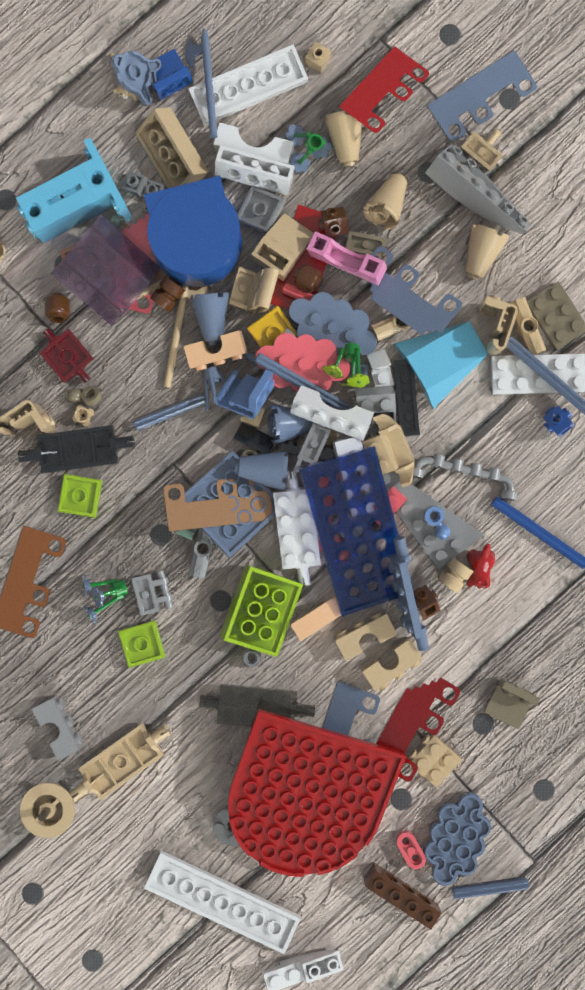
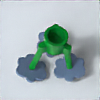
[285,124,332,173]

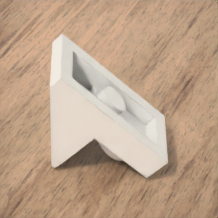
[366,349,394,387]

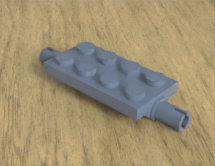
[388,536,429,651]

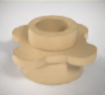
[72,405,95,427]

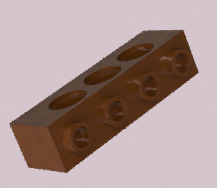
[364,862,442,930]

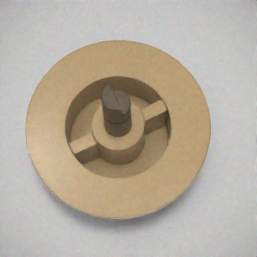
[20,783,75,838]

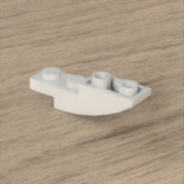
[262,949,344,990]

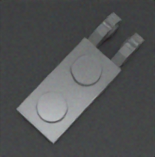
[292,422,331,479]

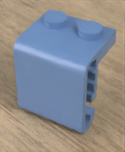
[214,369,275,419]

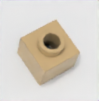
[305,41,331,74]
[240,408,265,428]

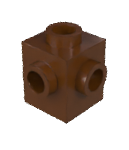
[319,207,348,237]
[413,585,441,620]

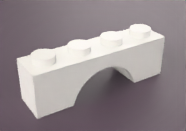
[214,122,294,165]
[290,385,374,441]

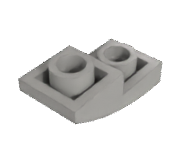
[122,170,167,199]

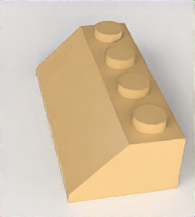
[135,107,209,188]

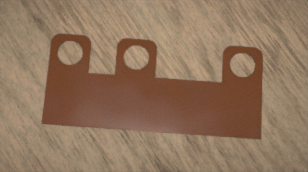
[0,526,66,638]

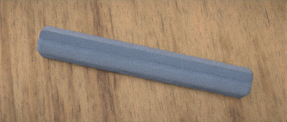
[133,394,206,430]
[452,877,529,900]

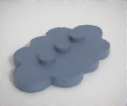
[289,292,377,358]
[423,792,491,886]

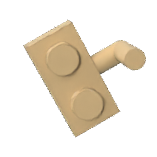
[462,129,503,171]

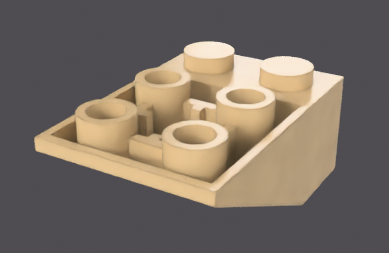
[251,213,314,282]

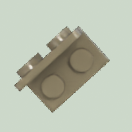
[484,677,540,729]

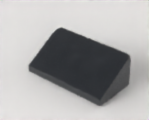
[233,422,275,454]

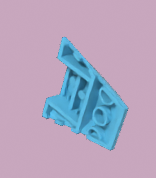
[394,321,489,409]

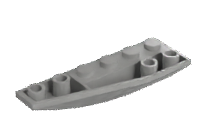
[425,144,531,234]

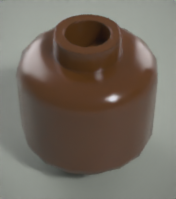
[293,264,323,293]
[45,293,70,323]

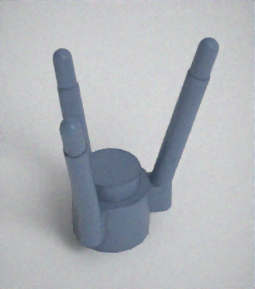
[203,367,226,411]

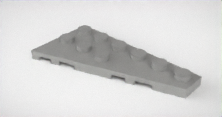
[370,471,484,569]

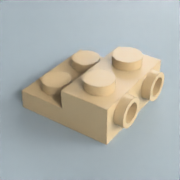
[408,734,462,788]

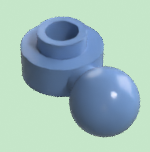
[424,506,450,540]

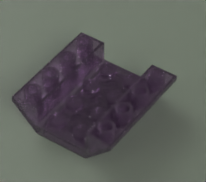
[51,214,160,326]

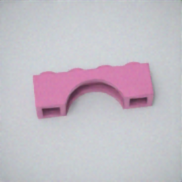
[307,231,387,286]

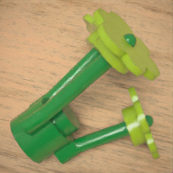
[322,343,370,389]

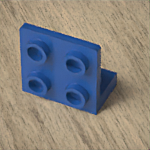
[153,49,193,101]

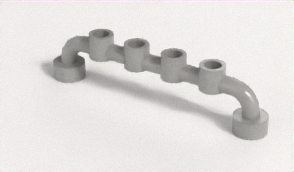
[413,454,517,501]

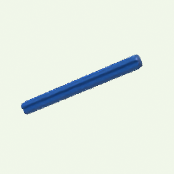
[491,496,585,569]

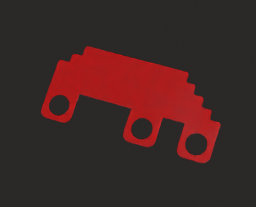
[376,677,460,782]

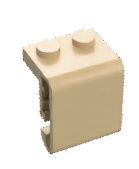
[228,267,279,314]
[477,295,518,356]
[0,400,57,436]

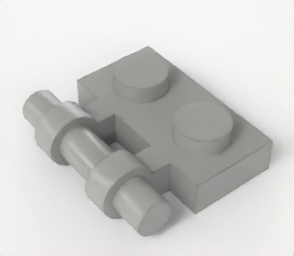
[132,570,173,616]

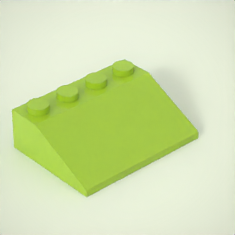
[220,563,303,657]

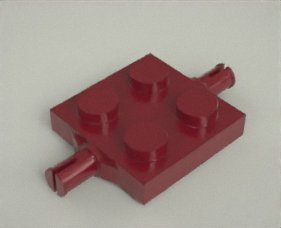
[39,328,94,383]

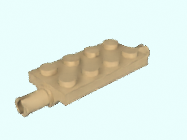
[69,722,172,802]

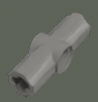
[188,528,213,579]

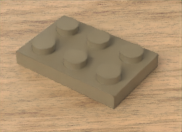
[527,281,585,351]

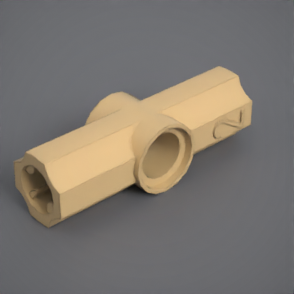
[510,297,546,355]
[371,316,410,342]

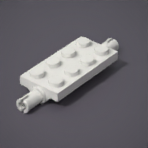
[273,470,321,585]

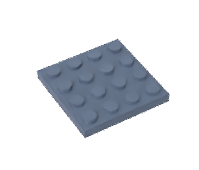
[184,451,276,558]

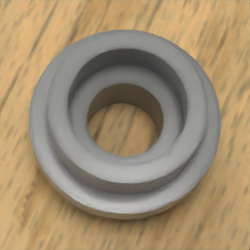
[242,648,261,667]

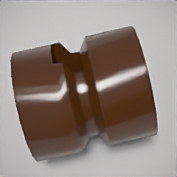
[150,276,186,312]

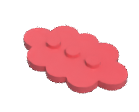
[255,333,350,392]

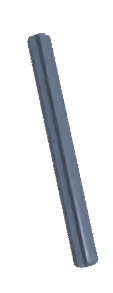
[507,336,585,415]
[255,353,354,410]

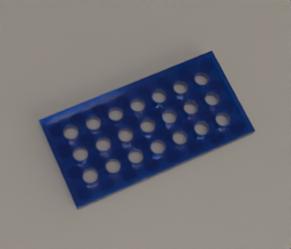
[299,446,414,616]

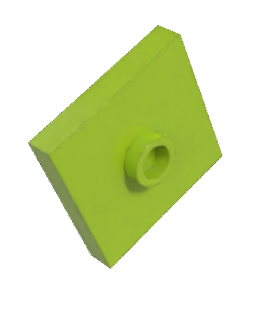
[57,474,103,518]
[118,620,166,668]

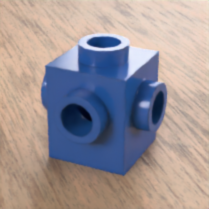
[543,405,575,438]

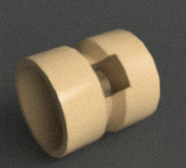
[438,557,474,593]

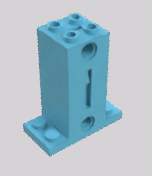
[16,138,133,243]

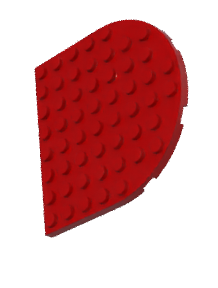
[228,709,406,877]

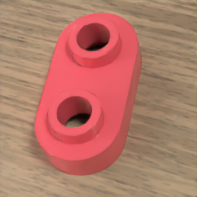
[396,830,426,869]

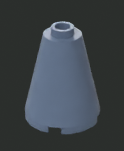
[191,293,229,345]
[268,405,322,444]
[234,452,288,490]

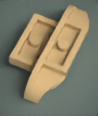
[362,414,415,488]

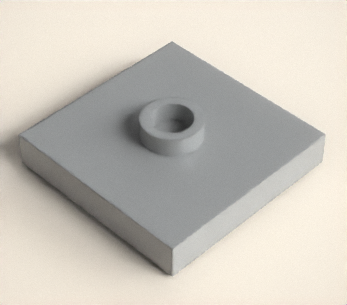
[237,186,286,234]

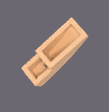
[290,593,349,641]

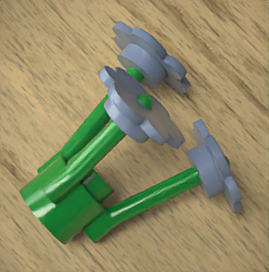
[83,575,128,624]

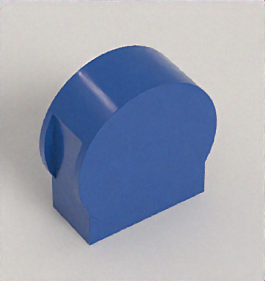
[144,176,242,287]

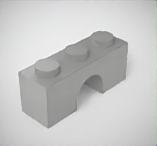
[32,695,83,761]

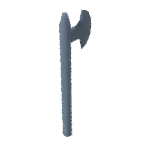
[185,28,218,138]

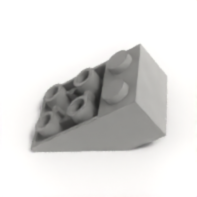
[354,385,396,449]

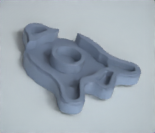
[111,51,162,106]

